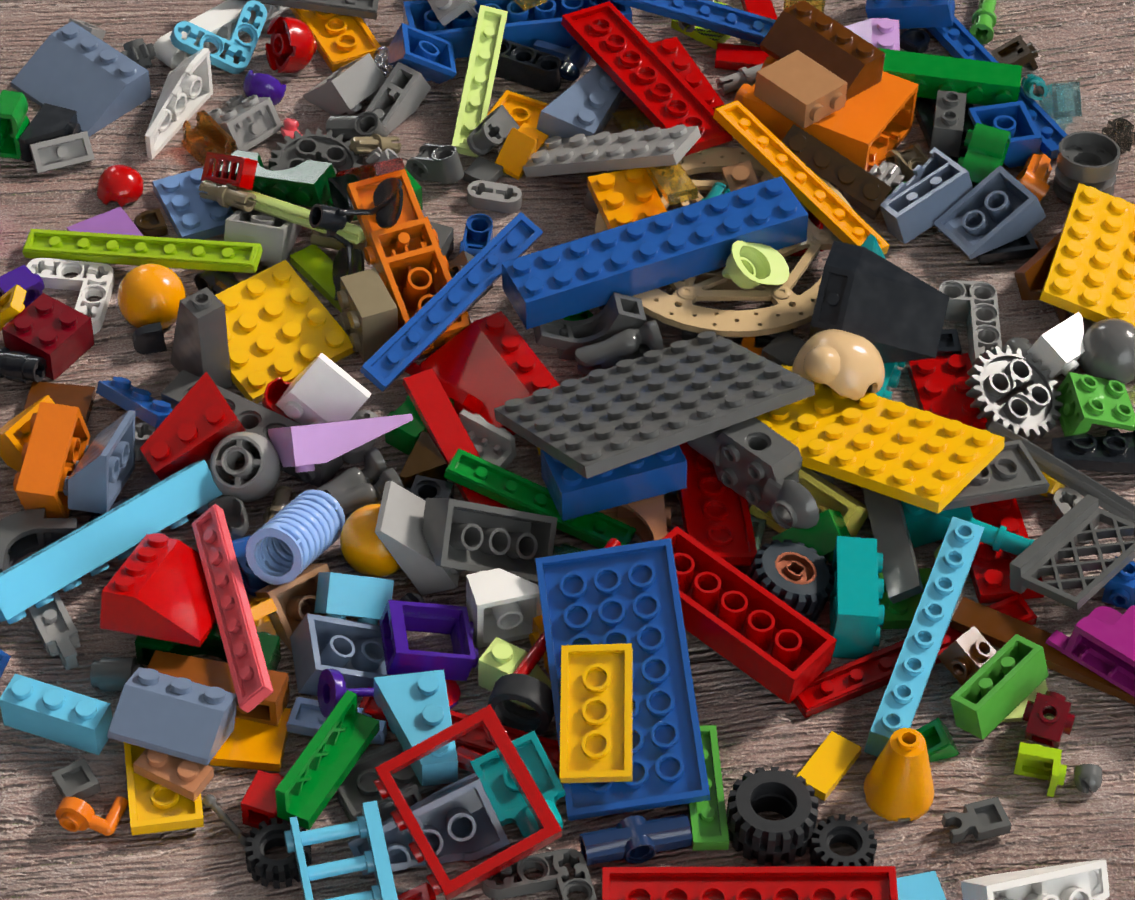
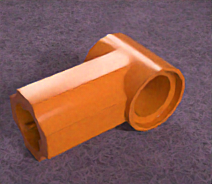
[1016,153,1052,202]

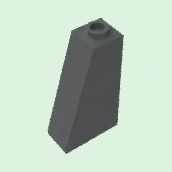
[171,287,232,389]

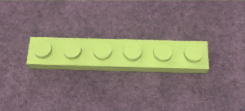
[451,5,508,158]

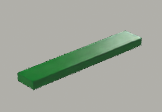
[444,448,636,549]

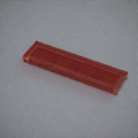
[336,157,405,179]

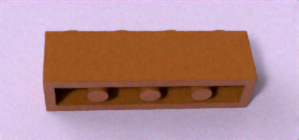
[147,650,290,727]

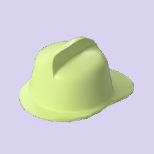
[722,240,790,289]

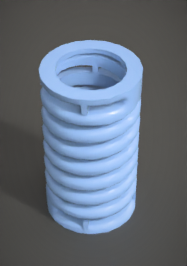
[246,489,345,585]

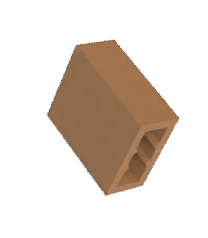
[754,50,848,129]

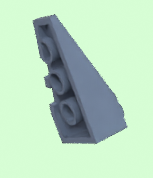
[347,773,510,875]

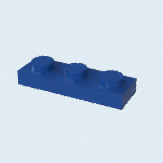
[96,377,173,428]

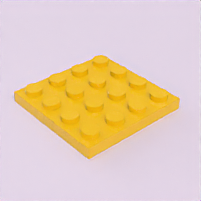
[215,259,354,404]

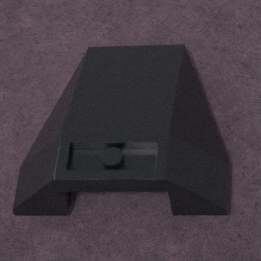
[808,241,950,364]

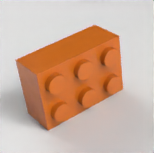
[13,402,90,518]

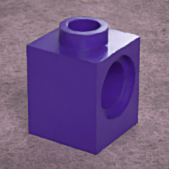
[0,264,45,308]

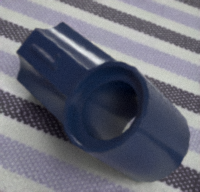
[533,39,591,81]

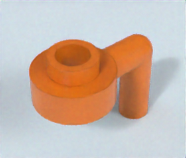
[55,796,129,836]

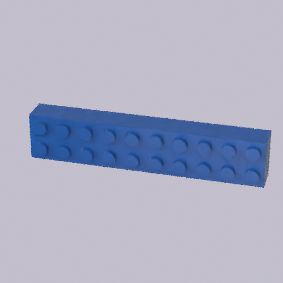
[502,176,808,330]

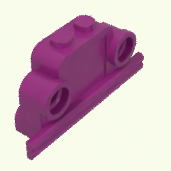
[1046,605,1135,697]

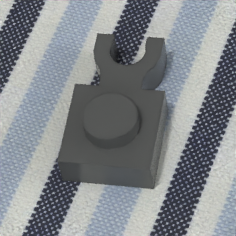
[941,797,1012,844]

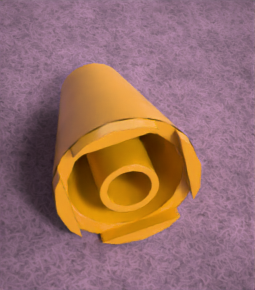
[864,728,934,822]

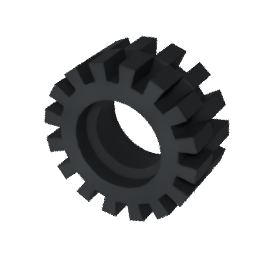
[809,814,877,866]
[245,818,312,889]

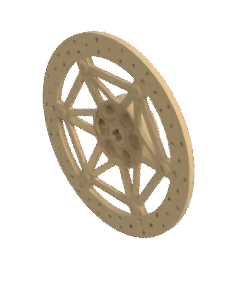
[595,147,852,337]

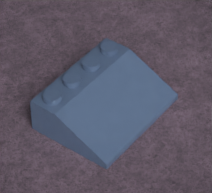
[11,21,151,137]

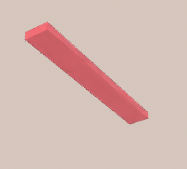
[191,504,273,713]

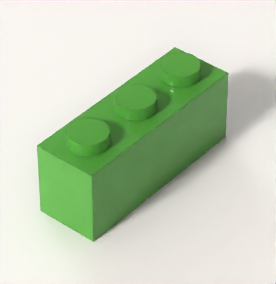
[950,634,1049,740]

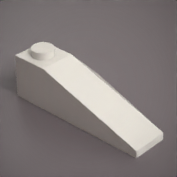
[145,47,213,160]
[961,859,1110,900]

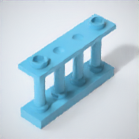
[284,800,398,900]

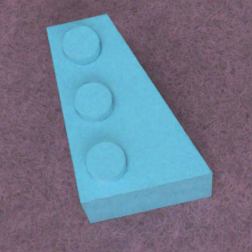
[373,669,458,787]

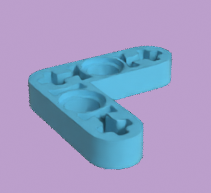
[170,0,267,74]

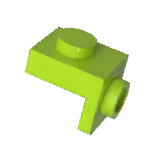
[1013,742,1067,797]

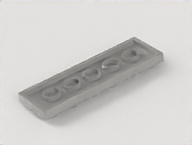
[523,124,701,177]

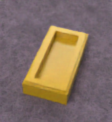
[796,731,862,801]

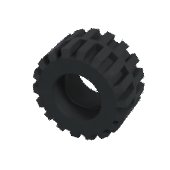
[726,767,818,866]

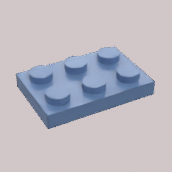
[152,167,234,240]

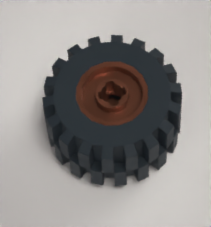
[747,539,834,622]

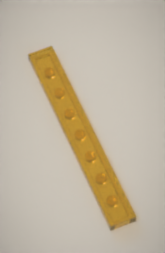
[612,107,699,205]

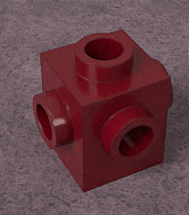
[1022,691,1076,749]

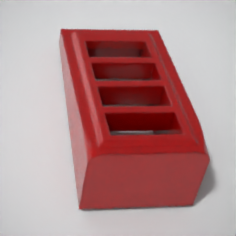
[201,152,258,190]

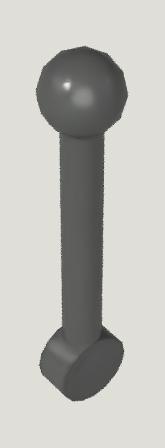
[202,794,250,846]

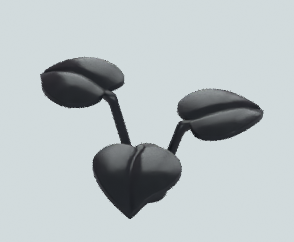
[309,174,403,301]

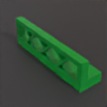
[275,690,380,830]

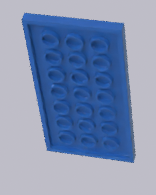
[535,538,711,821]

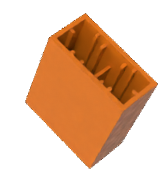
[733,55,919,172]

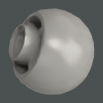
[209,431,281,503]

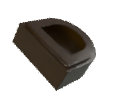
[134,208,168,237]

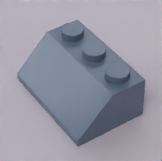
[63,410,135,514]
[107,667,237,766]

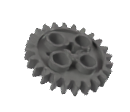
[269,128,364,206]
[965,345,1063,442]

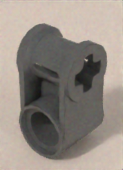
[467,105,520,156]
[406,143,464,184]

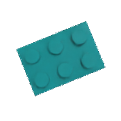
[829,536,885,659]

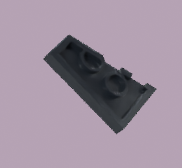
[1050,429,1135,474]

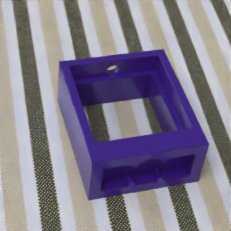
[379,600,479,681]

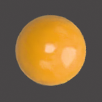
[117,264,186,330]
[340,504,401,577]

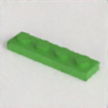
[688,725,729,851]

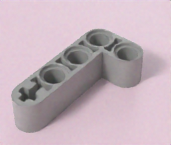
[939,280,1002,367]

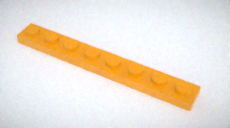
[713,100,890,255]

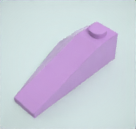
[268,414,413,473]

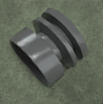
[1053,131,1120,204]

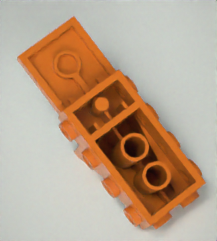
[347,169,471,356]

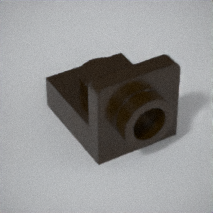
[991,35,1038,71]

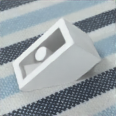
[1027,312,1085,380]

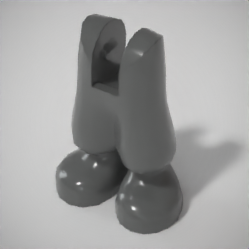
[575,320,664,378]
[315,447,403,515]

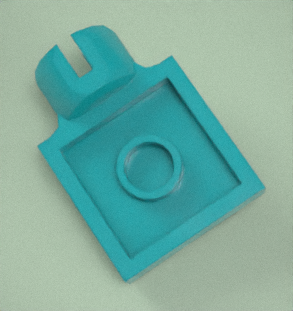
[470,731,566,839]

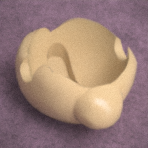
[792,329,885,401]

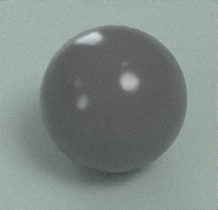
[1078,318,1135,384]

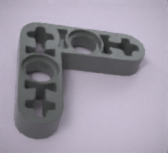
[482,848,597,900]

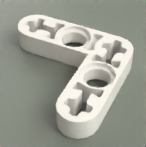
[26,258,115,334]

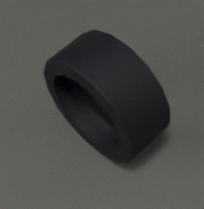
[487,673,554,735]

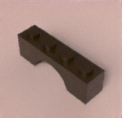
[781,124,892,220]

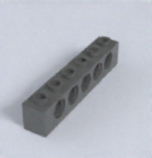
[161,370,343,488]

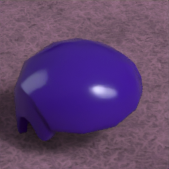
[243,70,286,106]

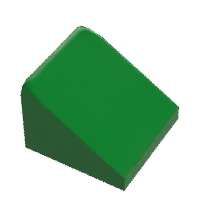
[917,718,960,762]

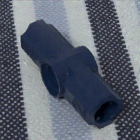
[579,814,692,866]

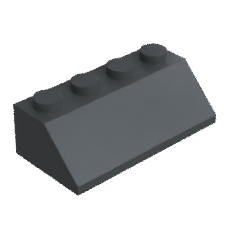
[422,498,557,582]

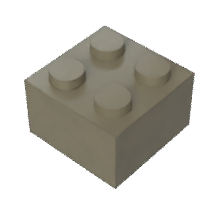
[337,268,398,362]

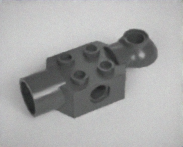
[687,417,819,529]

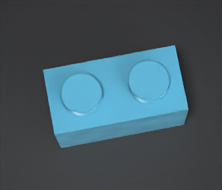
[314,572,394,625]

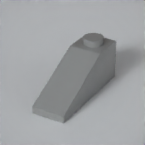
[365,61,431,135]

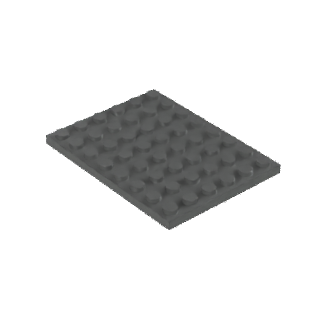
[494,331,815,479]

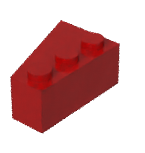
[140,371,246,481]

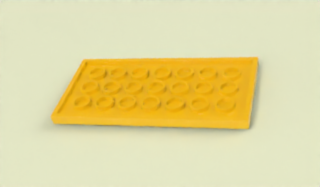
[755,364,1005,514]

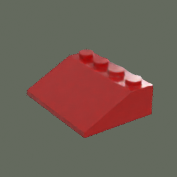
[419,311,559,435]
[100,533,217,647]

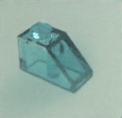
[1039,82,1082,125]

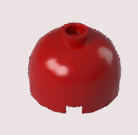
[265,17,317,73]

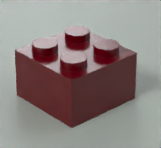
[2,293,95,381]

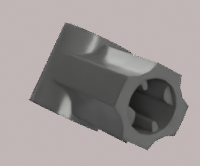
[326,111,388,142]

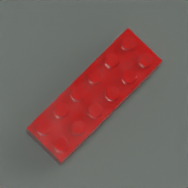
[662,526,837,704]

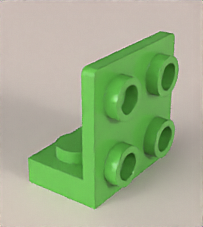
[1056,372,1135,437]

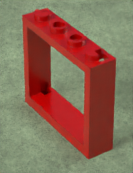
[373,704,562,900]

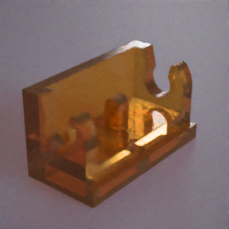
[181,110,236,174]

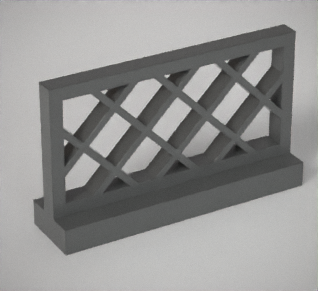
[1010,494,1135,610]

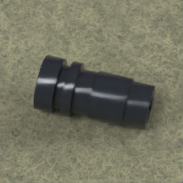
[0,346,47,384]

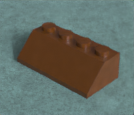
[760,0,885,100]

